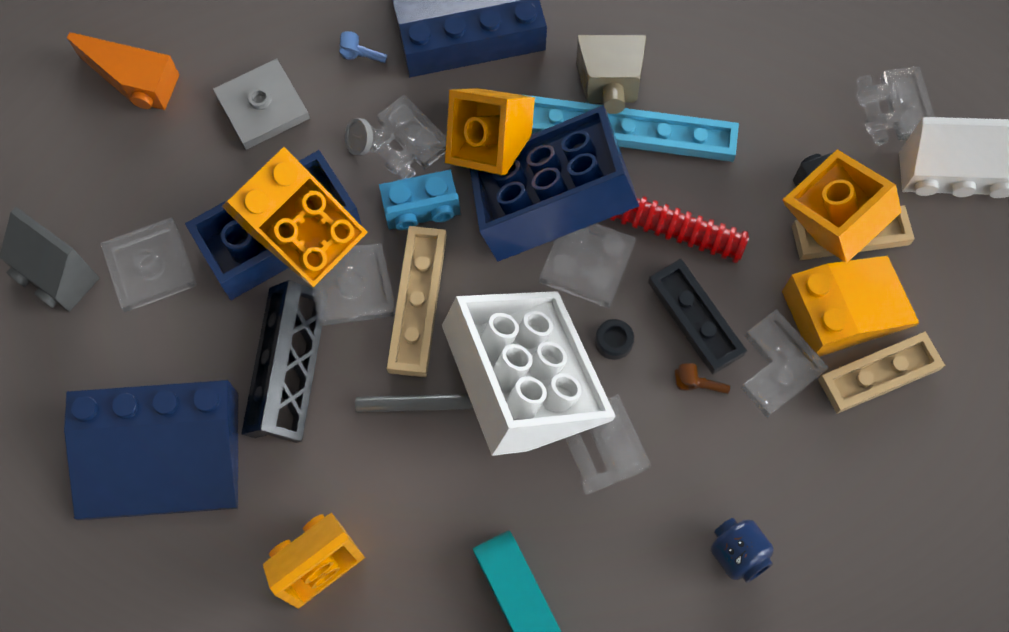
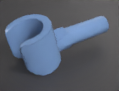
[340,31,388,63]

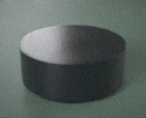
[595,319,634,360]

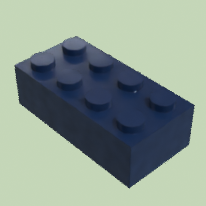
[185,150,362,300]

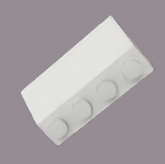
[899,117,1009,198]

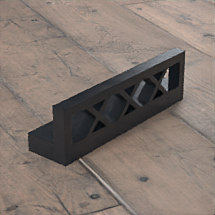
[241,280,328,443]

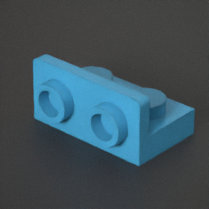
[379,169,461,230]

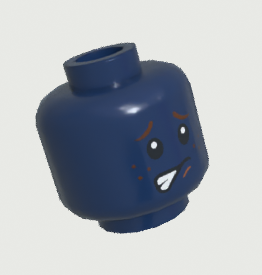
[711,518,774,583]

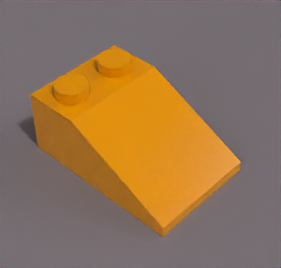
[782,256,919,359]
[263,512,365,609]

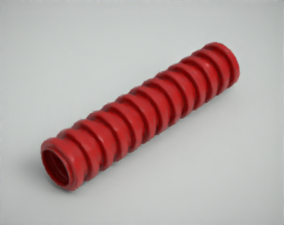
[610,193,749,263]

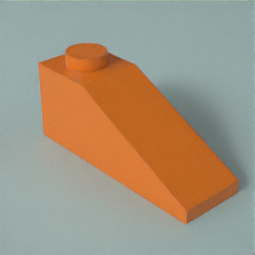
[67,32,180,110]

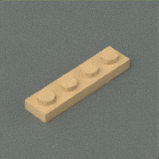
[387,226,447,377]

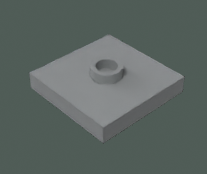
[213,58,310,150]

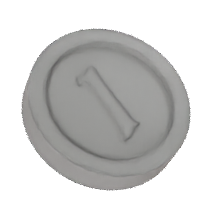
[345,118,373,155]

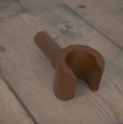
[675,363,730,394]

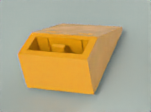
[222,147,368,287]

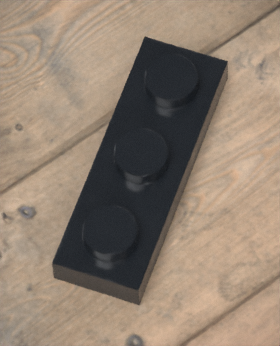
[648,259,747,375]

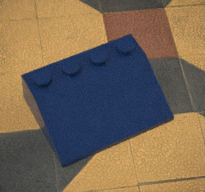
[392,0,547,78]
[470,105,639,262]
[64,380,238,520]

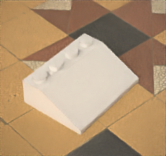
[442,291,616,456]

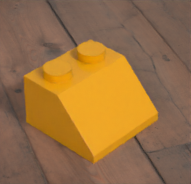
[445,88,535,175]
[783,149,901,264]

